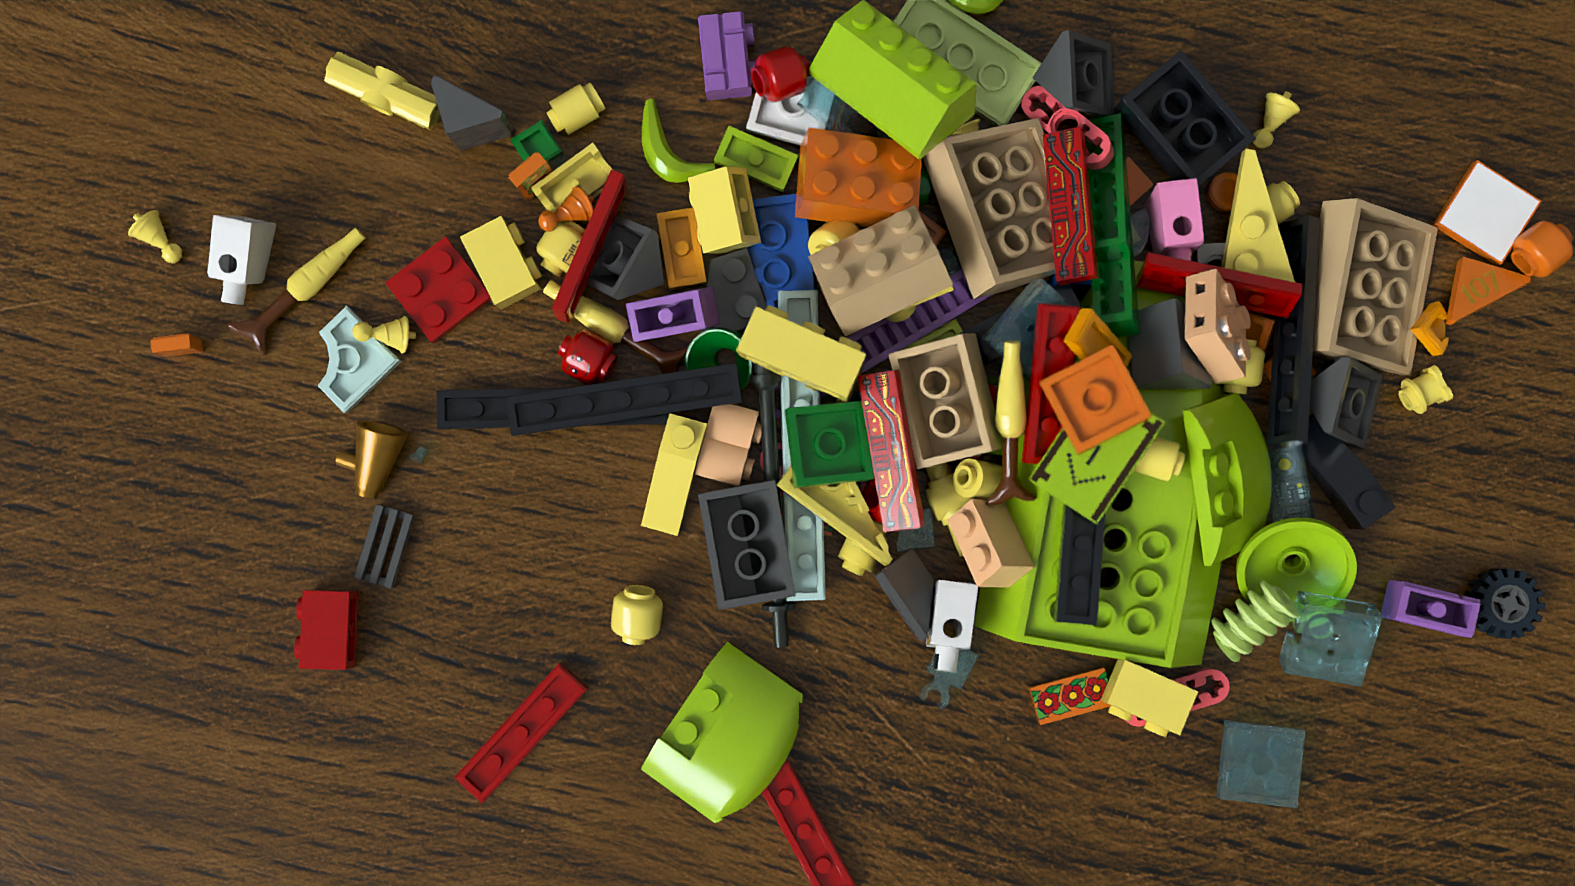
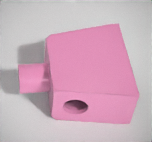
[1144,178,1204,261]

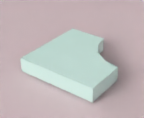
[318,306,402,414]

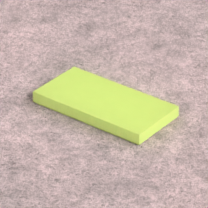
[893,0,1042,127]

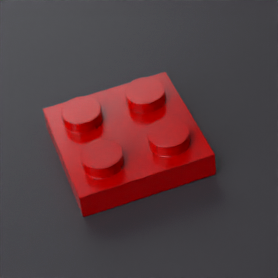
[385,236,492,344]

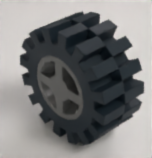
[1464,568,1545,639]

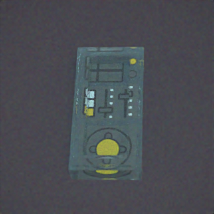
[1268,445,1315,523]

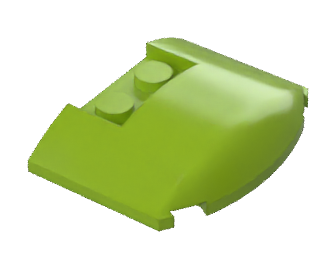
[1183,393,1272,566]
[641,642,803,823]

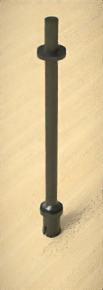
[750,363,796,648]

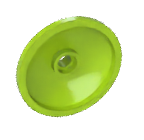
[1236,518,1357,622]

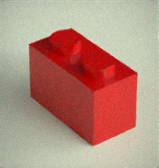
[294,589,359,670]

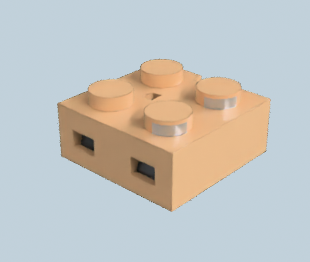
[1185,269,1251,384]

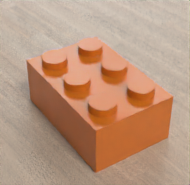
[795,127,922,227]

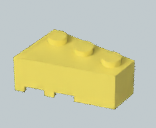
[737,305,866,403]

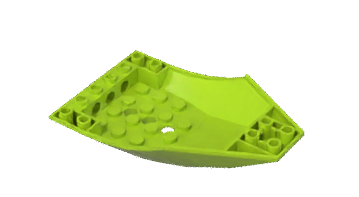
[973,260,1225,668]

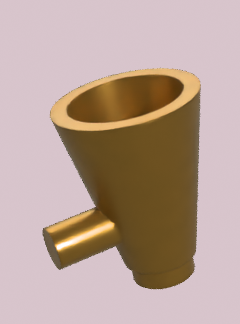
[336,420,408,499]

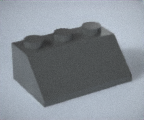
[698,480,796,610]

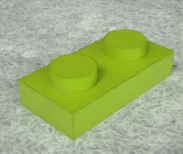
[714,126,799,193]

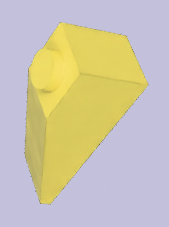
[641,413,708,536]

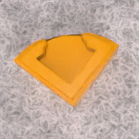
[1410,301,1449,356]

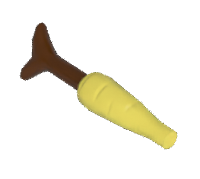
[226,227,366,355]
[543,280,688,374]
[985,340,1036,506]

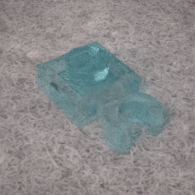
[919,650,979,710]

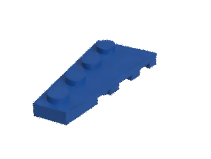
[746,194,820,326]

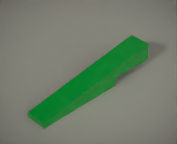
[1085,113,1140,337]

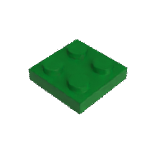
[784,401,874,488]

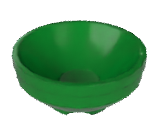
[685,328,754,390]

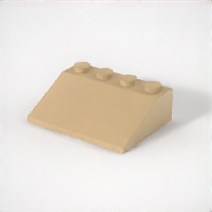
[923,118,1056,299]
[1313,198,1438,376]

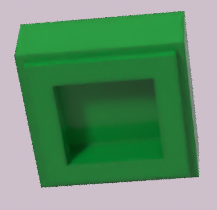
[510,120,564,164]

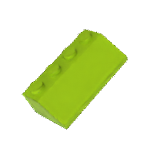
[809,0,977,160]

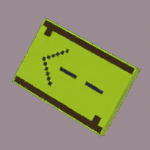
[1028,414,1165,525]

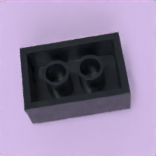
[1113,50,1256,186]

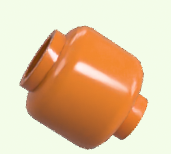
[1511,220,1573,278]

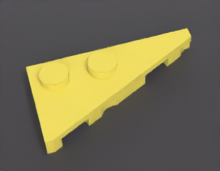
[1221,149,1295,282]
[776,465,893,566]

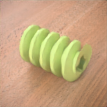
[1211,580,1300,662]

